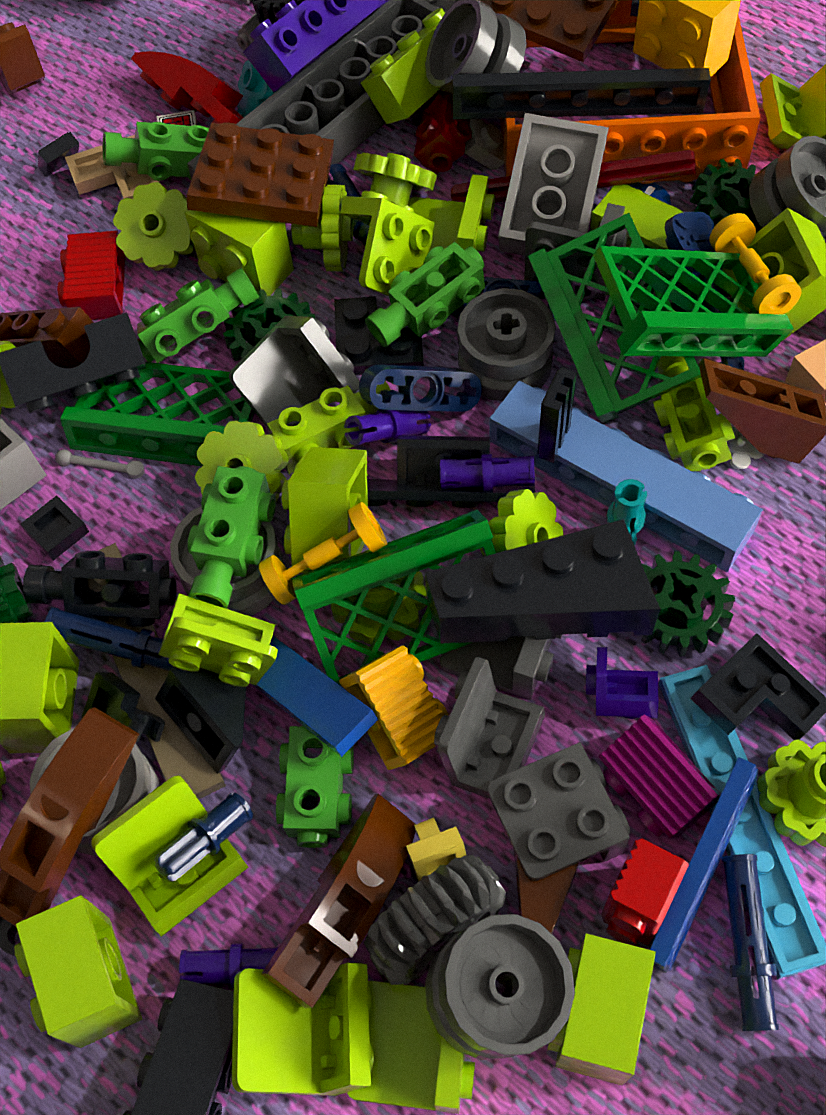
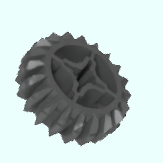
[364,855,506,985]

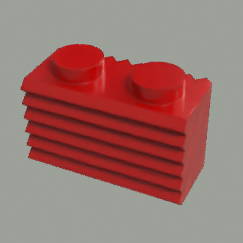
[57,230,126,320]
[601,838,689,946]

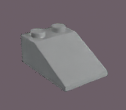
[498,113,609,256]

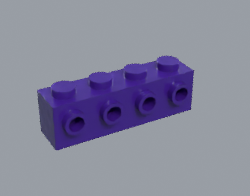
[243,0,387,93]

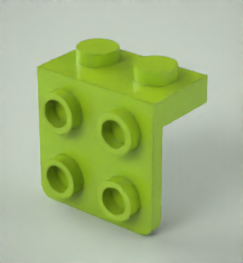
[760,64,826,149]
[408,174,495,253]
[340,191,435,296]
[158,593,278,687]
[91,776,249,937]
[232,962,374,1096]
[347,981,475,1114]

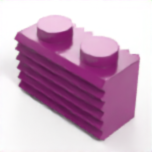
[598,714,721,839]

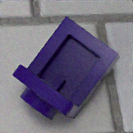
[586,647,659,719]

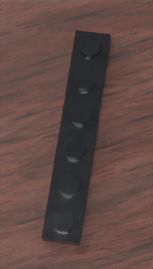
[452,68,711,119]

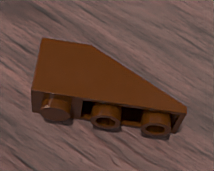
[0,307,94,369]

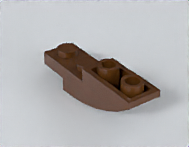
[0,708,139,926]
[261,794,416,1008]

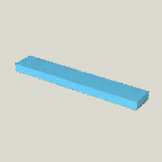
[658,665,826,980]

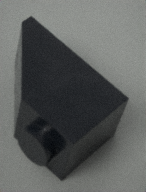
[155,667,246,774]

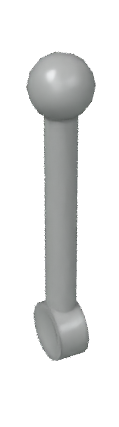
[55,449,145,479]

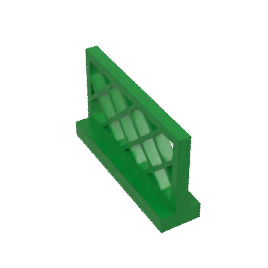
[528,213,701,424]
[593,246,794,357]
[60,362,255,466]
[291,510,496,687]

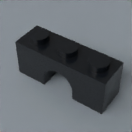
[0,312,146,414]

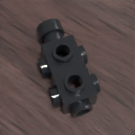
[23,551,177,627]

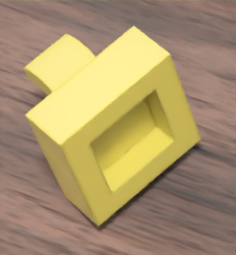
[406,817,467,882]

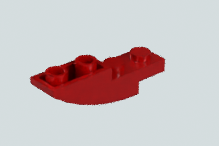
[131,51,244,124]

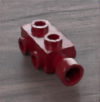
[413,90,472,174]

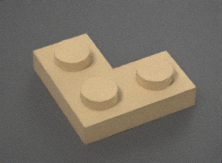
[65,135,161,199]

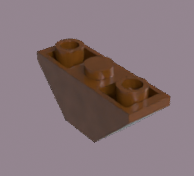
[0,22,45,95]

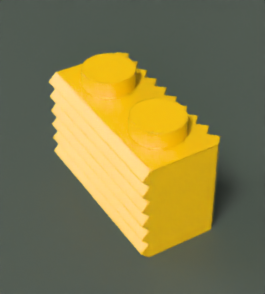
[339,645,448,770]

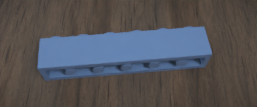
[489,380,763,573]

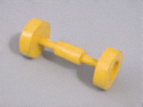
[709,213,801,314]
[259,502,387,605]

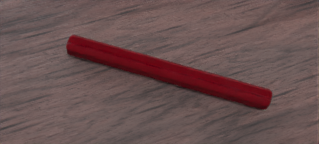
[451,149,696,203]

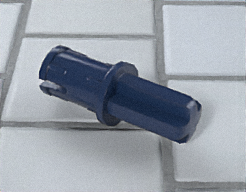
[154,793,253,882]

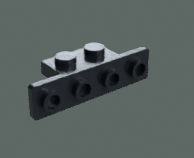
[367,435,536,508]

